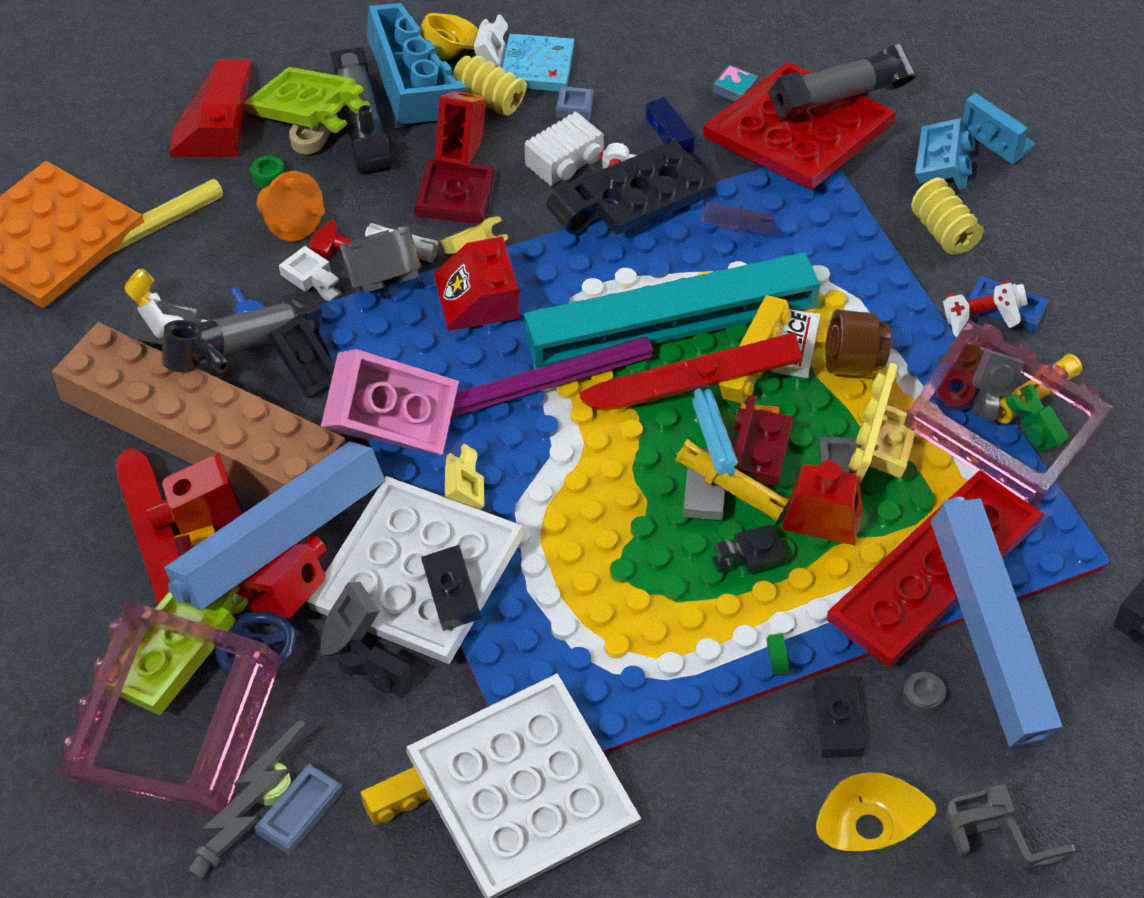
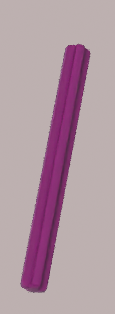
[451,337,652,417]

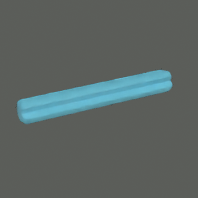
[692,388,738,476]

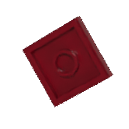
[414,159,496,224]

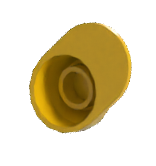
[420,13,479,60]

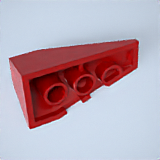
[169,59,252,157]

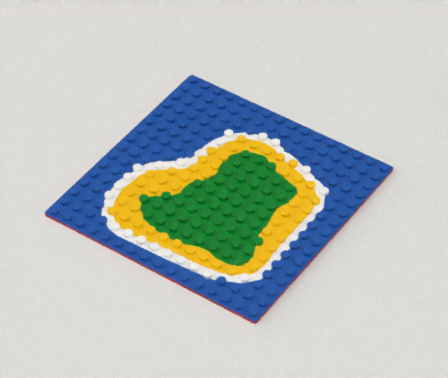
[318,167,1109,754]

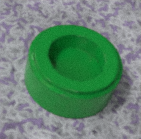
[250,156,286,188]
[766,633,789,676]

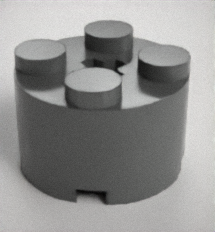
[339,225,421,293]

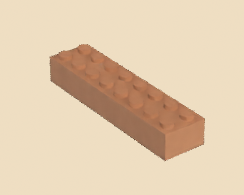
[52,322,346,499]

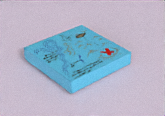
[503,34,574,92]

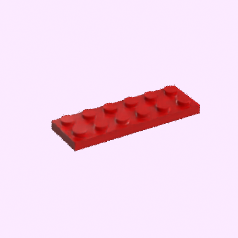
[826,470,1043,668]

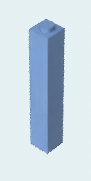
[164,441,385,610]
[931,497,1063,748]

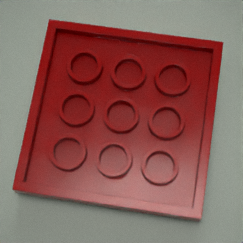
[703,62,896,190]

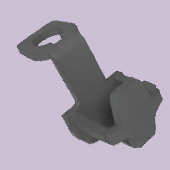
[945,784,1076,869]

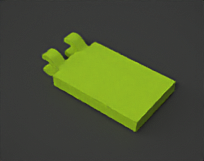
[243,67,370,133]
[97,585,248,716]

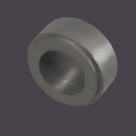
[903,672,946,715]

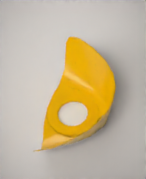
[816,772,936,851]

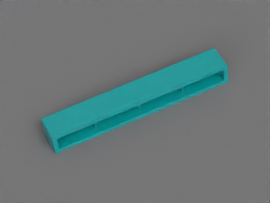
[524,252,820,368]

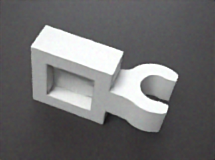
[473,14,508,67]
[279,246,342,301]

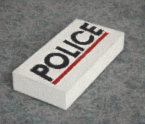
[771,310,820,378]

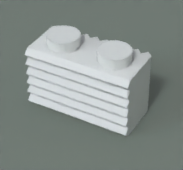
[525,111,604,186]

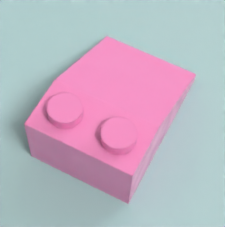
[321,349,459,455]

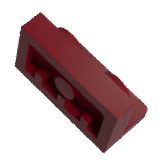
[730,395,793,486]

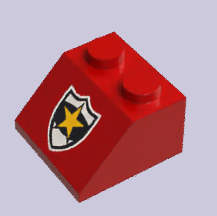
[434,236,519,331]

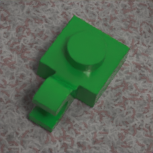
[1005,384,1070,452]

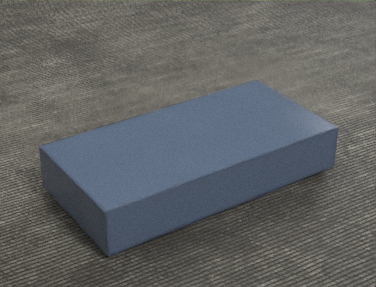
[255,764,343,856]

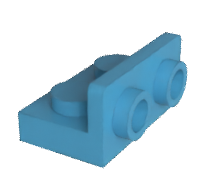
[962,93,1035,164]
[915,118,975,190]

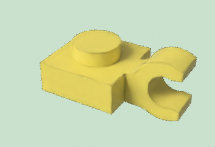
[440,217,508,254]
[445,443,484,510]

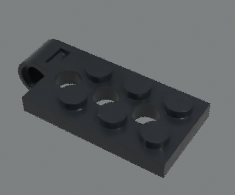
[546,140,716,235]

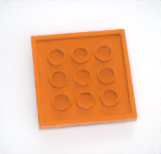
[0,161,144,309]

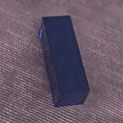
[646,97,695,154]

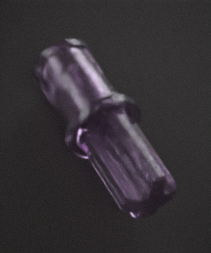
[702,203,775,237]

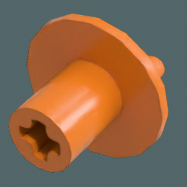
[257,171,325,242]

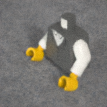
[124,269,207,344]

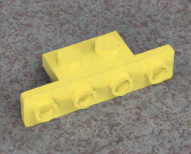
[848,362,919,483]

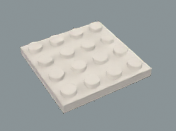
[307,476,525,664]
[406,673,641,898]

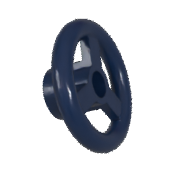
[215,611,296,680]

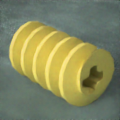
[452,55,527,116]
[911,178,984,255]

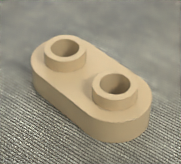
[289,113,337,154]

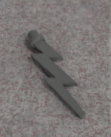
[187,720,306,880]

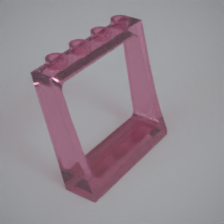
[903,319,1113,508]
[59,600,282,814]

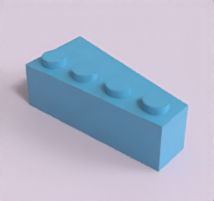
[367,3,466,125]

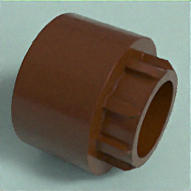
[825,309,891,377]

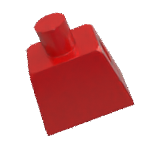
[435,91,486,166]
[146,453,242,535]
[781,460,863,545]
[236,535,327,619]

